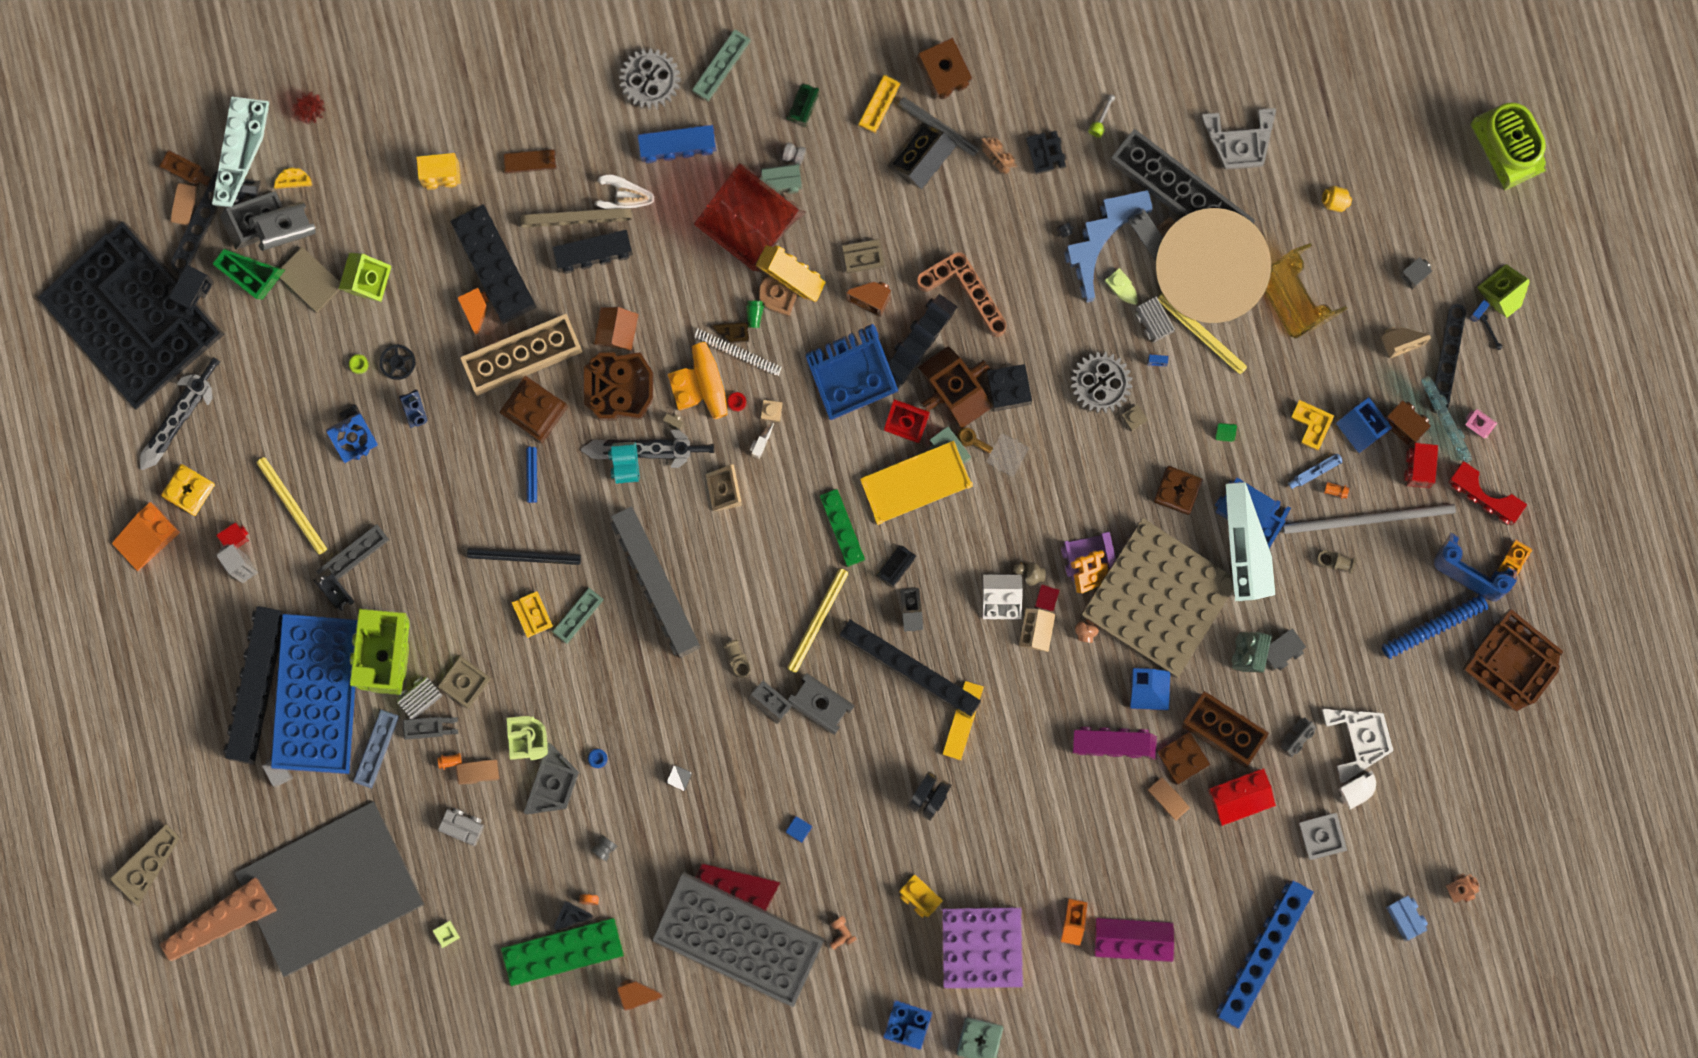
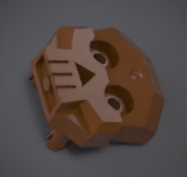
[584,352,654,421]

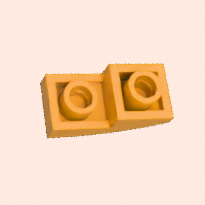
[1497,539,1532,575]

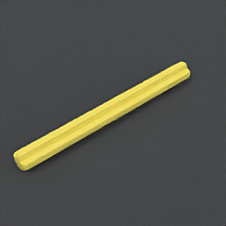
[1158,293,1247,374]
[257,457,327,555]
[787,568,848,673]

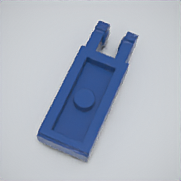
[1261,500,1291,549]

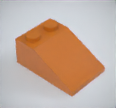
[112,502,180,571]

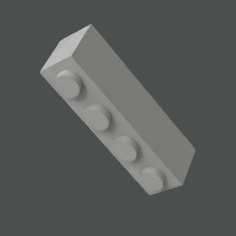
[216,544,258,583]

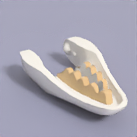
[594,175,654,209]

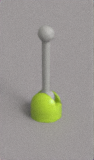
[1088,94,1115,138]

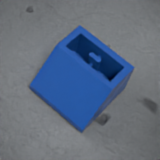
[1336,398,1392,453]

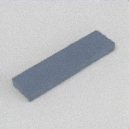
[353,710,400,789]

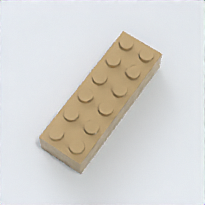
[460,314,582,396]

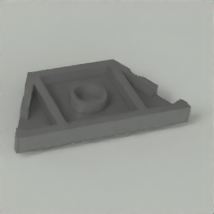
[524,743,579,815]

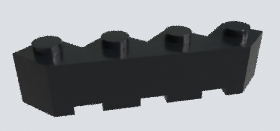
[888,294,958,390]

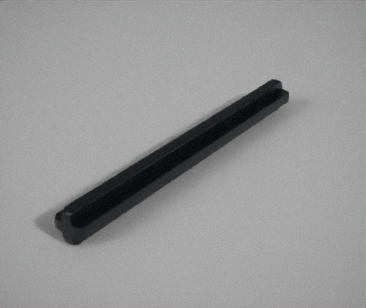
[467,548,581,565]

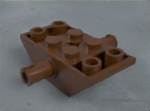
[918,346,993,429]

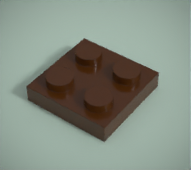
[1157,732,1211,785]

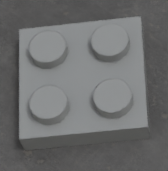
[1299,813,1347,860]

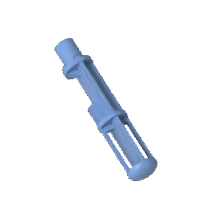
[1288,453,1342,489]

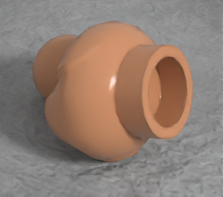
[1075,619,1099,643]

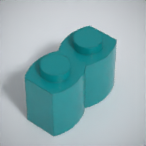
[608,441,640,484]

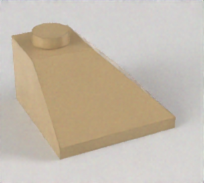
[1381,327,1431,358]

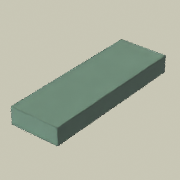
[552,588,604,644]

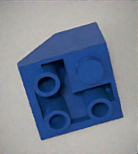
[1130,668,1170,710]
[884,1000,932,1050]

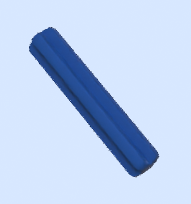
[526,447,537,503]

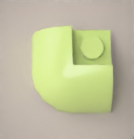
[507,716,548,760]

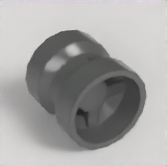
[591,835,618,861]

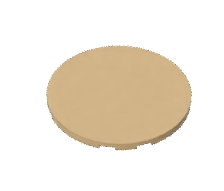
[1156,208,1271,323]

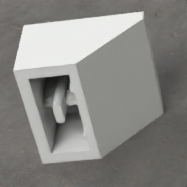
[983,575,1022,619]

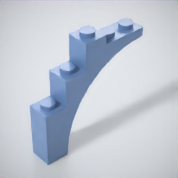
[1064,190,1152,303]

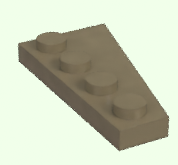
[110,824,181,907]

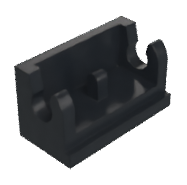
[876,545,917,588]
[313,568,354,611]

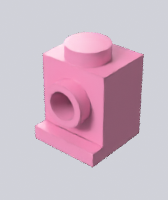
[1465,409,1497,438]

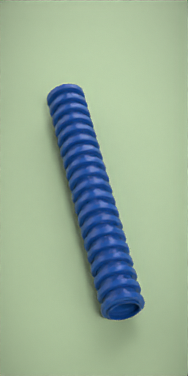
[1382,595,1488,659]

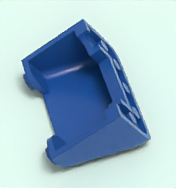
[1434,532,1517,602]

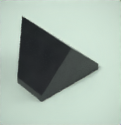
[554,901,594,930]

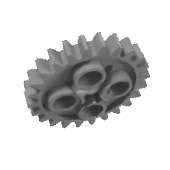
[619,48,681,110]
[1071,352,1133,414]

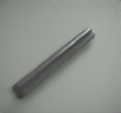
[898,97,979,156]

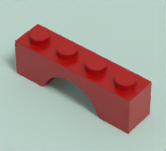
[1448,461,1528,526]

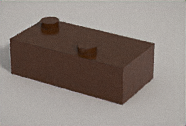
[1182,691,1270,769]

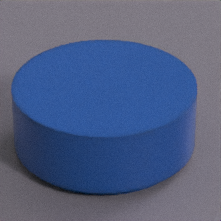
[588,749,608,769]

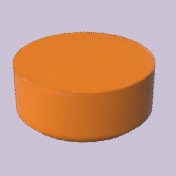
[579,894,599,905]

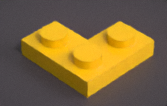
[1291,400,1334,451]

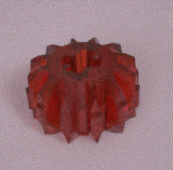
[293,92,326,124]

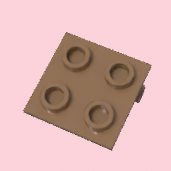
[981,137,1017,175]

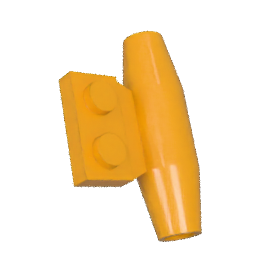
[668,342,728,419]

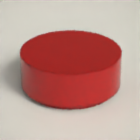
[727,392,747,412]

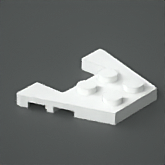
[1322,709,1393,783]

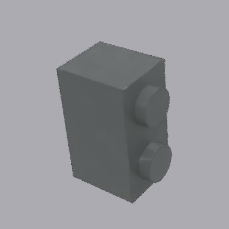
[1267,628,1306,671]

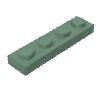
[693,29,751,102]

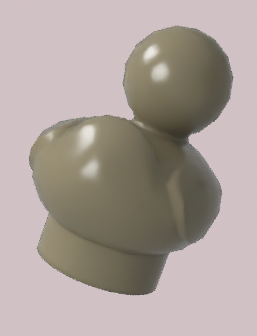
[1013,562,1046,586]

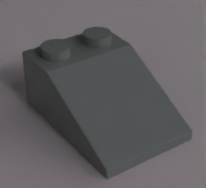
[220,191,286,250]

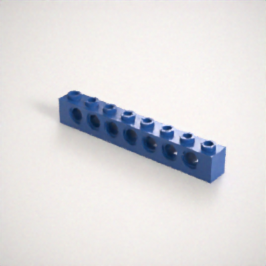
[1216,880,1314,1029]

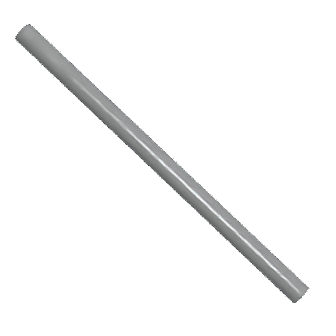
[1283,504,1456,534]

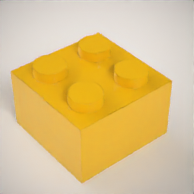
[417,153,461,190]

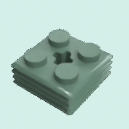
[1232,632,1271,673]
[957,1017,1003,1058]

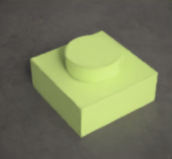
[433,921,460,948]

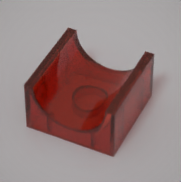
[694,163,806,272]

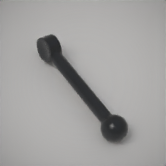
[1480,314,1502,350]

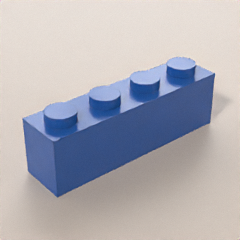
[638,125,716,163]

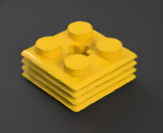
[161,464,215,516]

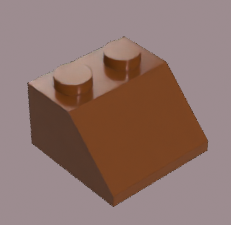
[847,281,891,317]
[617,979,664,1011]

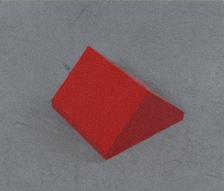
[884,399,930,443]

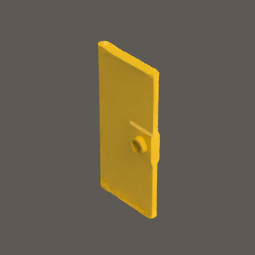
[860,441,973,525]

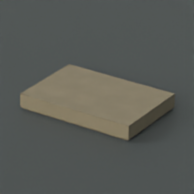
[280,247,340,313]

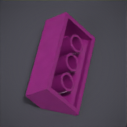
[1094,918,1174,962]

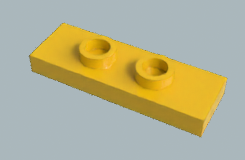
[858,75,901,133]

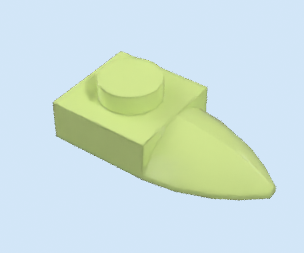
[1105,268,1138,305]

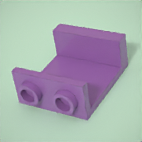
[1061,532,1116,581]

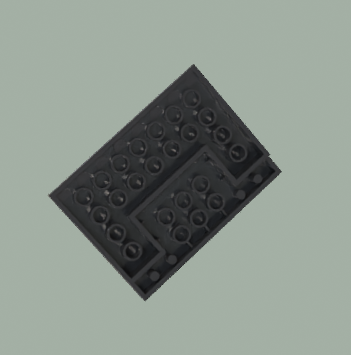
[38,221,225,410]

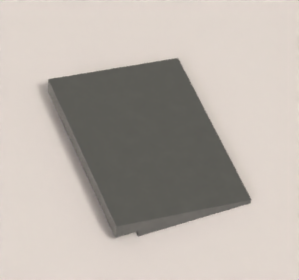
[235,801,425,977]

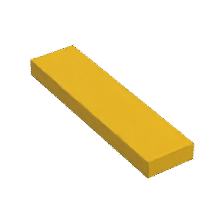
[942,681,984,761]

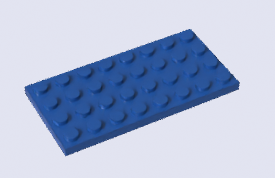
[271,614,358,774]

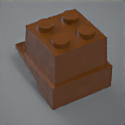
[499,375,568,444]

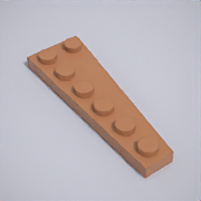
[160,878,277,961]

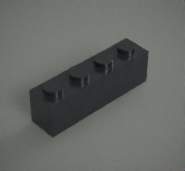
[553,229,633,274]

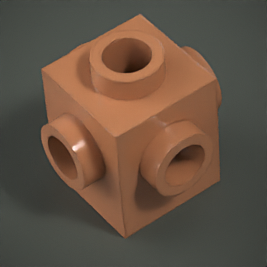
[1446,873,1479,903]

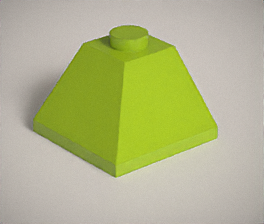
[1477,264,1530,318]

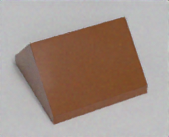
[594,307,639,351]

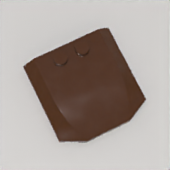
[1463,609,1563,712]

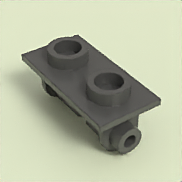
[1280,717,1316,757]

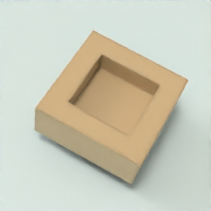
[761,400,783,422]

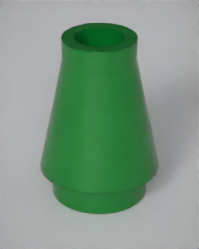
[746,301,764,328]

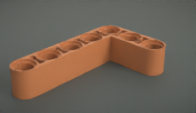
[917,252,1006,337]

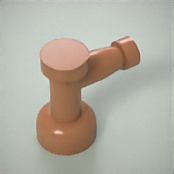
[830,915,857,950]

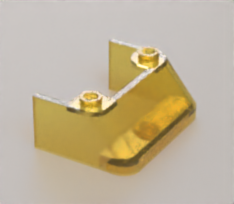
[1265,243,1348,338]

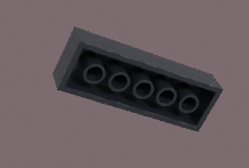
[450,204,537,325]

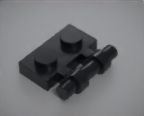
[1026,131,1066,175]

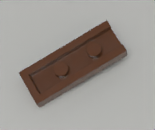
[504,149,557,174]

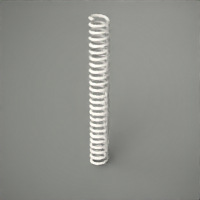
[695,328,781,376]

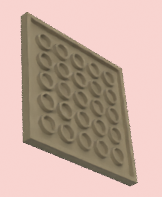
[1081,518,1234,678]

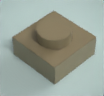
[1121,404,1148,431]
[663,413,684,431]

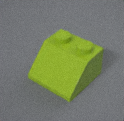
[339,253,392,302]

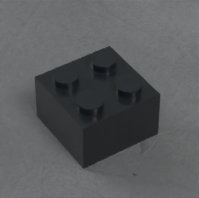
[987,364,1032,412]

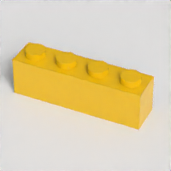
[756,245,826,302]

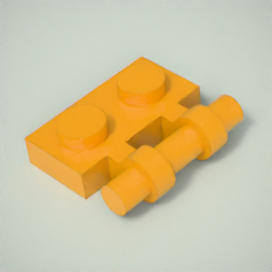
[1071,550,1109,593]

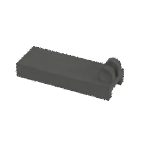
[1127,208,1163,261]

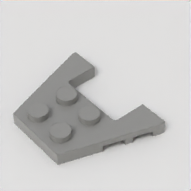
[1202,108,1276,170]

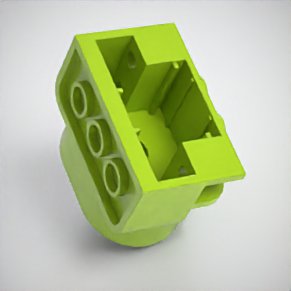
[1470,102,1546,190]
[350,609,410,695]

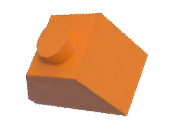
[457,288,489,335]
[1061,899,1088,946]

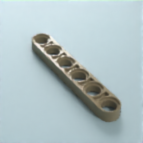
[520,208,632,228]

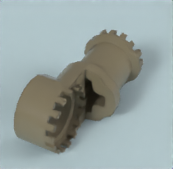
[1316,550,1357,574]
[723,639,751,679]

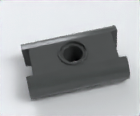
[249,201,315,251]
[788,673,855,735]

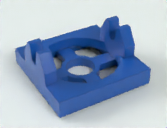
[326,412,378,463]

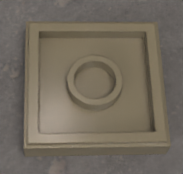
[437,656,492,709]

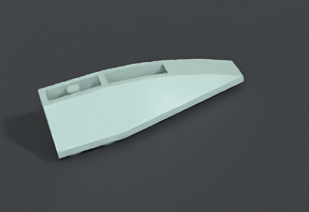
[212,97,269,207]
[1226,482,1275,601]

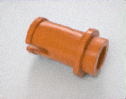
[1324,481,1350,500]
[437,753,462,770]

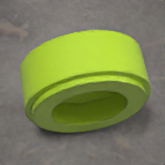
[349,354,369,374]

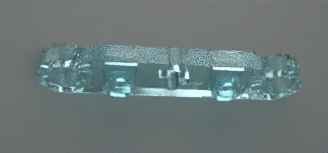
[1421,376,1472,463]

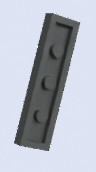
[316,524,389,580]

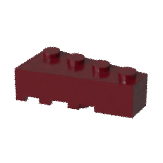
[695,864,781,911]

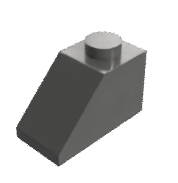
[900,588,923,632]

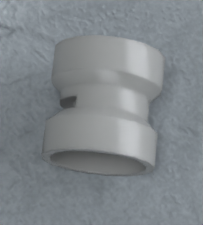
[782,142,806,166]

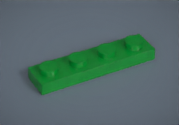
[820,489,865,567]

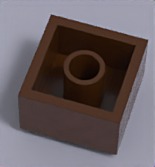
[1386,400,1431,448]

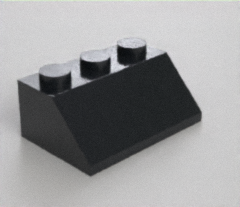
[888,123,956,189]

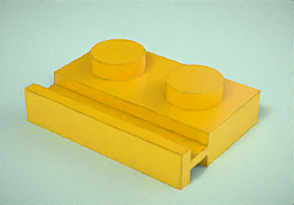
[512,591,553,638]

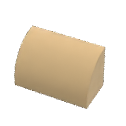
[1019,608,1055,652]

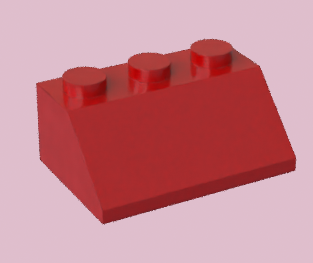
[1208,769,1276,826]

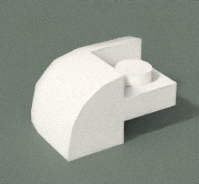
[1338,771,1376,810]

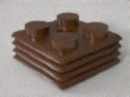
[1154,466,1203,515]

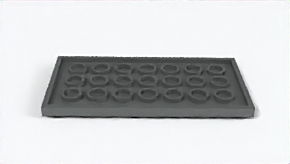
[653,872,825,1007]

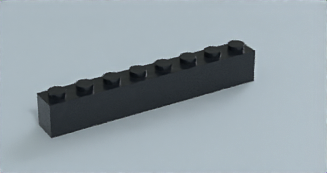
[840,619,981,719]

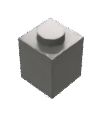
[1400,257,1432,289]

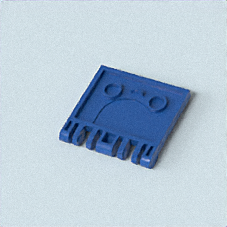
[806,324,898,420]

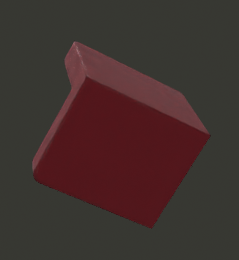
[1034,584,1060,612]

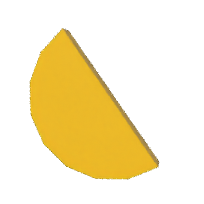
[274,168,312,189]

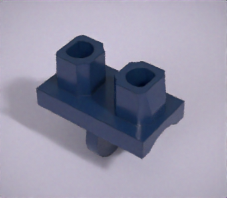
[399,389,428,428]

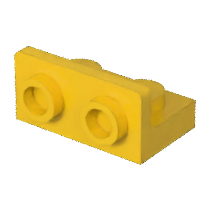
[899,874,943,918]

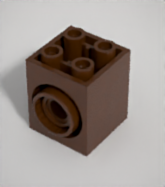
[916,37,973,100]

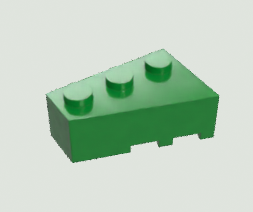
[213,249,285,300]

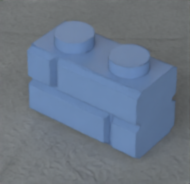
[1386,896,1428,942]

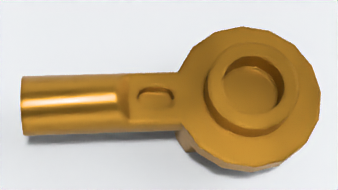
[957,427,993,454]

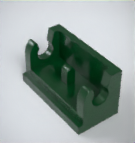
[786,83,819,128]

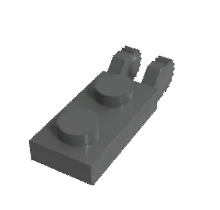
[403,717,459,740]

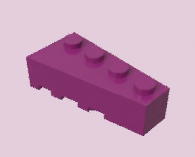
[1073,727,1157,760]

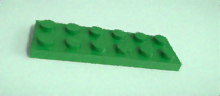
[501,918,624,987]

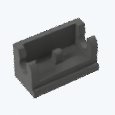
[749,681,793,724]

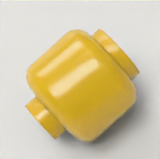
[1322,186,1352,212]

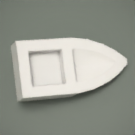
[750,423,774,459]

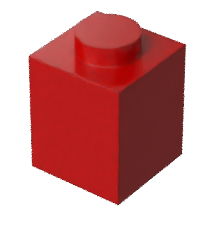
[217,522,249,548]

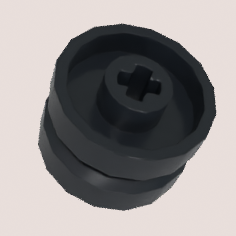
[907,771,952,821]

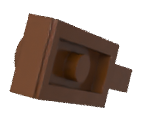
[159,150,211,186]

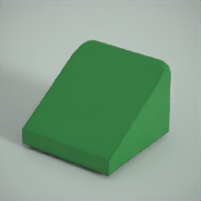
[1215,423,1237,442]

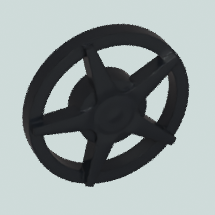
[380,344,416,380]

